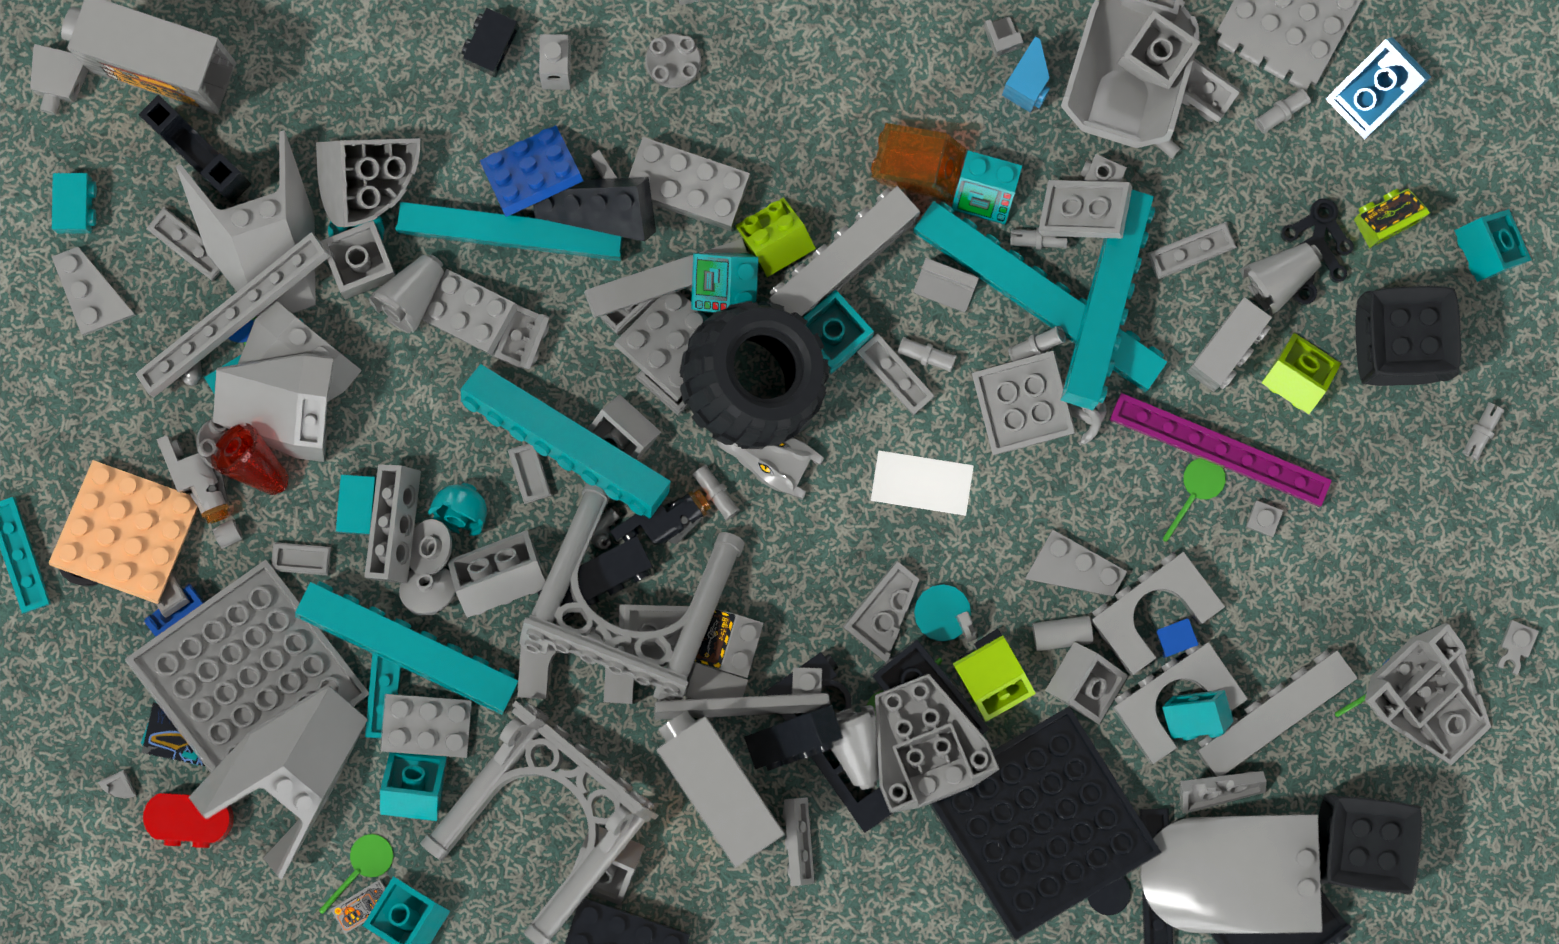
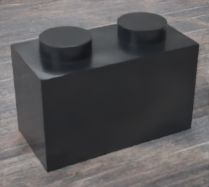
[461,8,519,77]

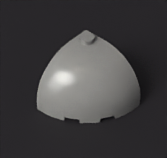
[316,138,420,227]

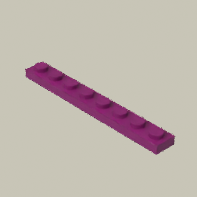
[1109,393,1332,507]

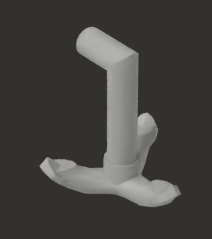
[1069,402,1107,446]

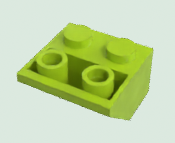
[735,197,816,277]
[953,635,1036,722]

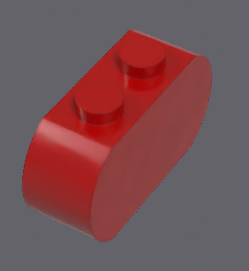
[143,793,234,848]

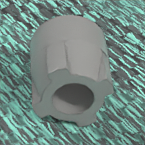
[212,519,243,549]

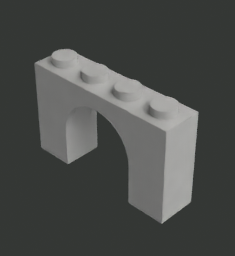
[1091,552,1225,676]
[517,625,635,704]
[1112,641,1248,764]

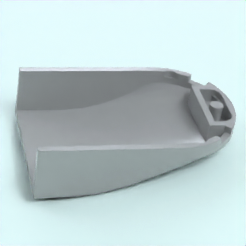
[1140,814,1322,933]

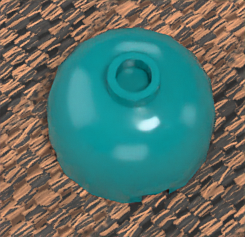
[428,483,488,536]

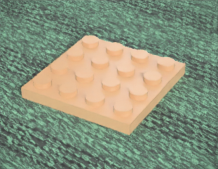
[49,460,198,604]

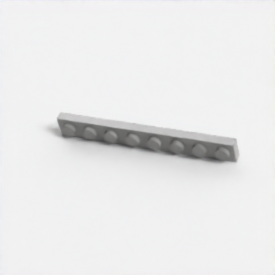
[135,232,330,398]

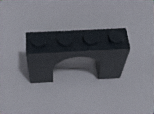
[139,94,251,204]

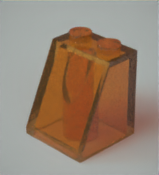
[871,123,966,202]

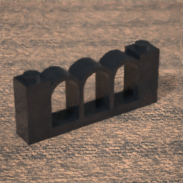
[765,652,894,833]

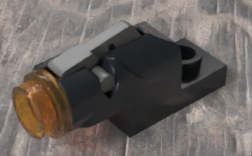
[610,489,712,545]

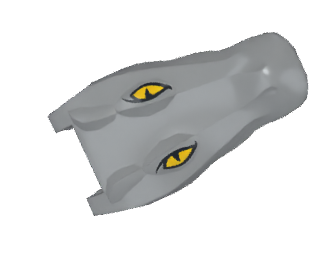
[717,437,824,500]

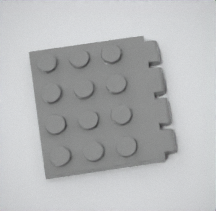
[1216,0,1362,91]

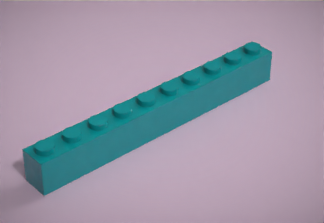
[913,201,1167,393]

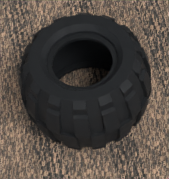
[679,301,829,449]

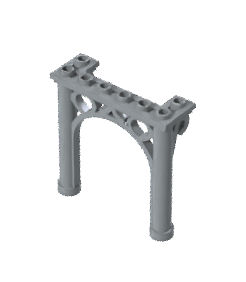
[519,483,745,701]
[420,701,659,944]

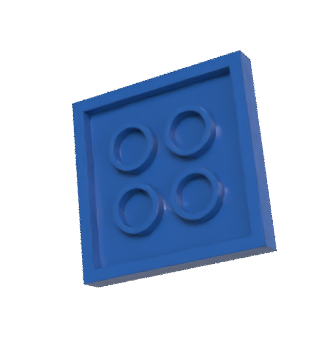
[480,125,583,217]

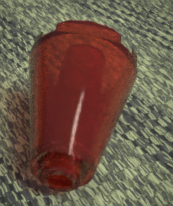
[211,423,289,495]

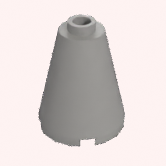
[1240,243,1323,316]
[369,254,444,334]
[832,705,879,789]

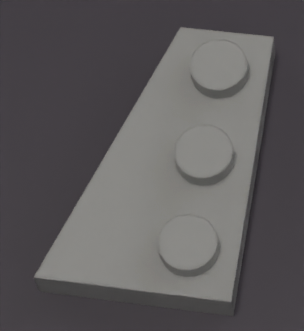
[842,561,919,662]

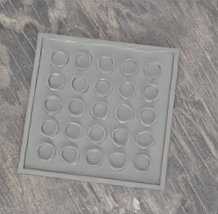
[125,559,369,773]

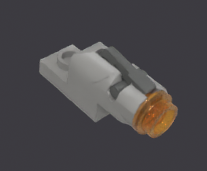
[156,435,229,524]

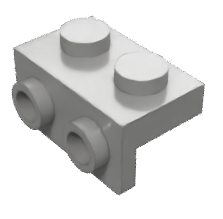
[1182,59,1241,122]
[490,305,549,369]

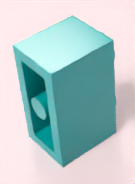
[52,173,97,234]
[336,475,377,536]
[1162,690,1234,740]

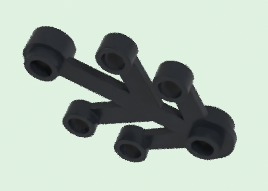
[1281,198,1354,305]

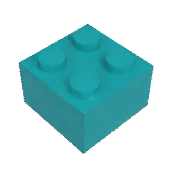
[804,290,874,375]

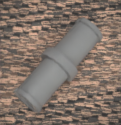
[1254,88,1311,134]
[1010,227,1067,250]
[1008,326,1066,362]
[897,337,957,373]
[1461,402,1505,461]
[692,465,740,521]

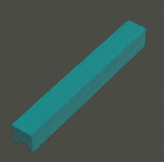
[395,202,623,261]

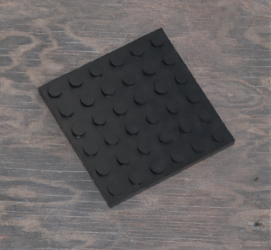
[929,706,1162,942]

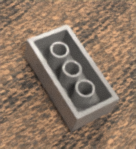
[628,137,750,232]

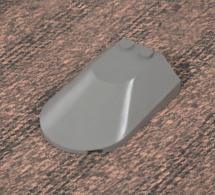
[1061,0,1199,148]

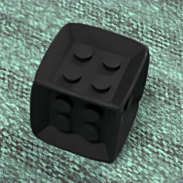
[1355,286,1461,386]
[1318,794,1422,895]

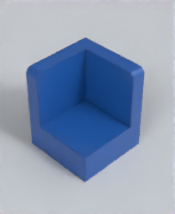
[1156,618,1199,658]

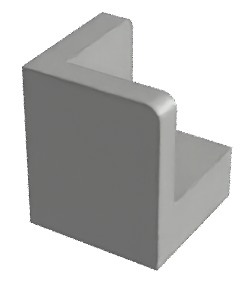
[984,17,1023,58]

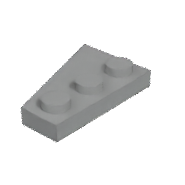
[52,247,136,336]
[1024,530,1127,597]
[1180,771,1267,814]

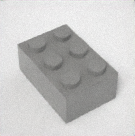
[1186,297,1272,392]
[447,530,546,618]

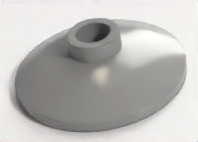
[410,519,452,575]
[399,567,455,615]

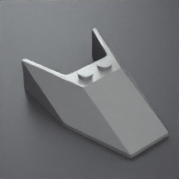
[176,130,316,317]
[189,685,368,880]

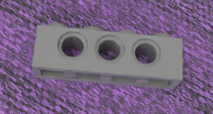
[364,464,421,583]

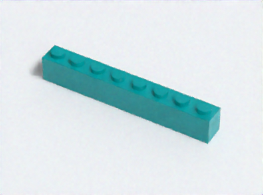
[1060,190,1155,411]
[461,364,671,518]
[295,581,518,715]

